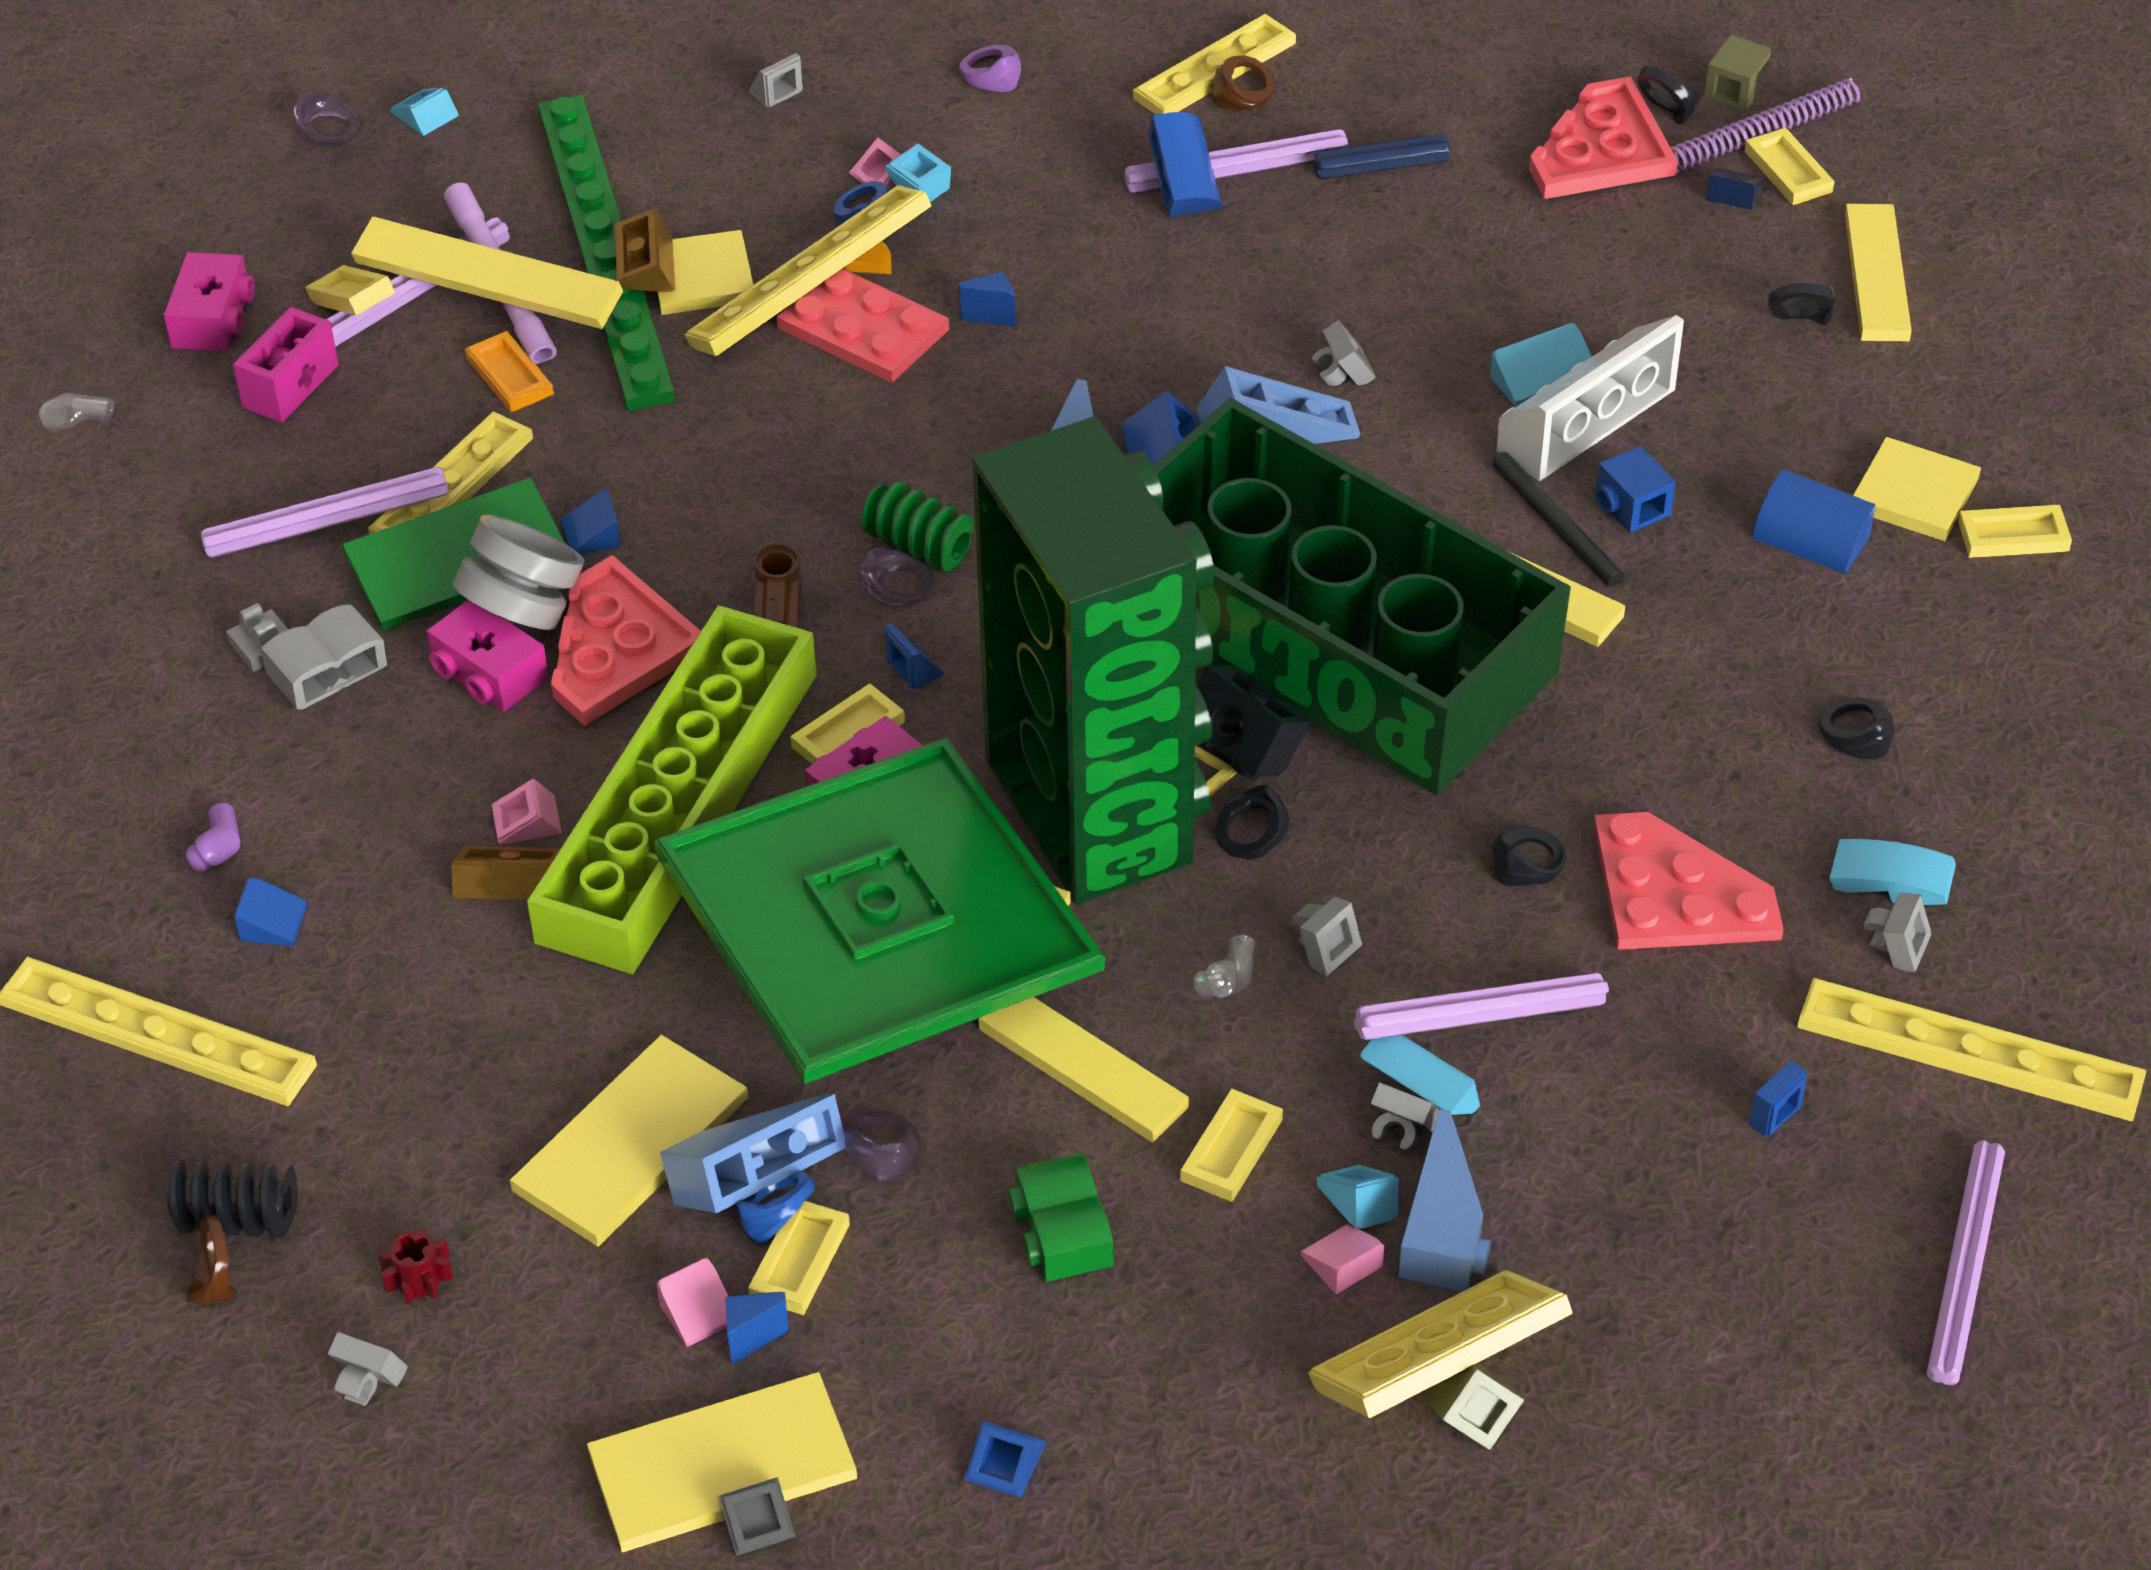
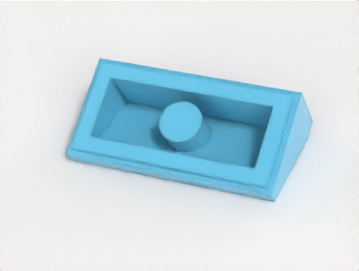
[1490,323,1592,406]
[1361,1035,1480,1115]

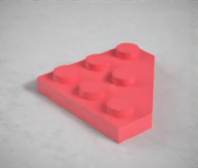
[1529,76,1678,199]
[551,555,701,726]
[1593,812,1784,950]

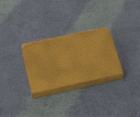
[615,208,675,292]
[451,846,561,900]

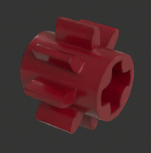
[378,1228,453,1304]

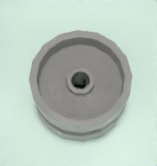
[452,515,585,630]

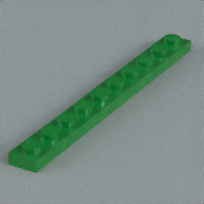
[538,95,675,411]

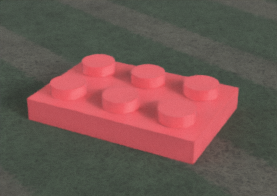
[776,268,949,383]

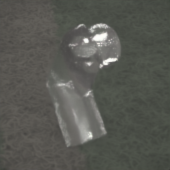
[39,393,115,431]
[1194,935,1255,1000]

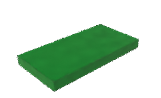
[342,477,565,631]

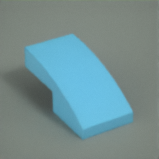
[1829,839,1956,905]

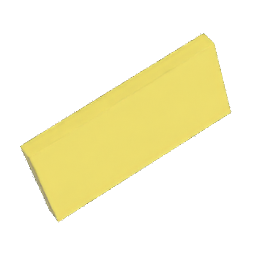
[510,1034,749,1247]
[1308,1270,1572,1418]
[587,1372,857,1552]

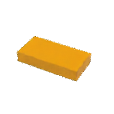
[465,331,554,413]

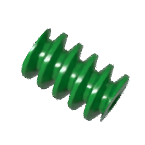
[861,481,975,573]

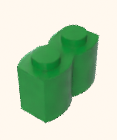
[1007,1152,1114,1282]

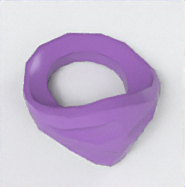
[959,45,1021,92]

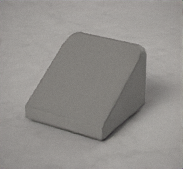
[749,53,803,107]

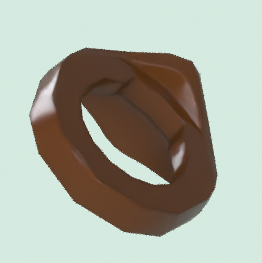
[1211,55,1275,111]
[186,1215,237,1304]

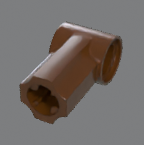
[754,543,802,628]

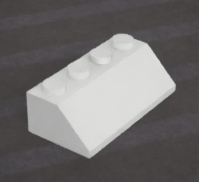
[1497,315,1684,481]

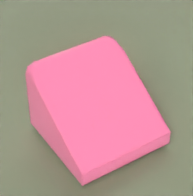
[849,138,901,193]
[491,778,562,845]
[1301,1224,1384,1294]
[657,1258,728,1347]

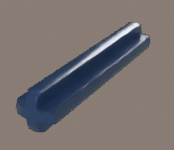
[1314,134,1450,179]

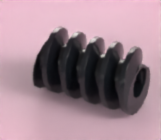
[167,1159,298,1238]

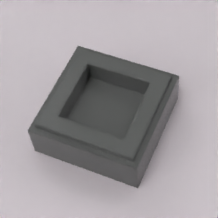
[717,1477,796,1556]

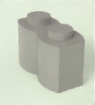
[261,605,387,710]

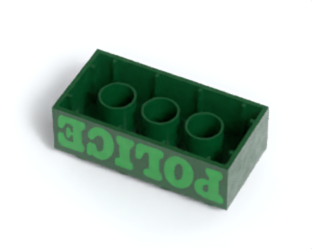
[1153,397,1571,796]
[972,416,1214,906]

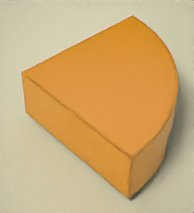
[845,241,892,274]

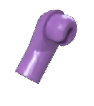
[186,803,241,872]

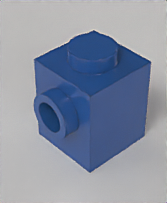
[1594,446,1675,532]

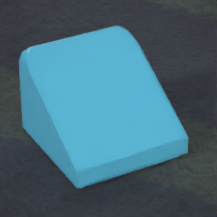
[390,88,459,136]
[885,143,951,202]
[1317,1165,1399,1229]

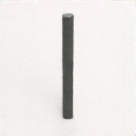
[1493,452,1625,587]

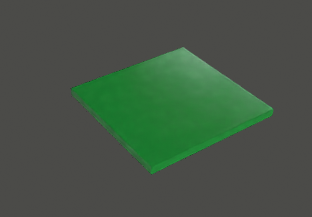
[655,737,1106,1084]

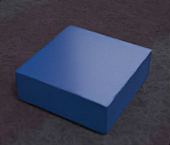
[1749,1061,1807,1136]

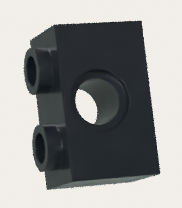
[1196,665,1311,779]

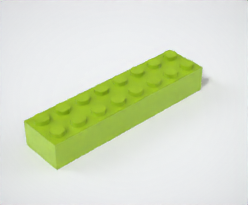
[527,605,817,975]

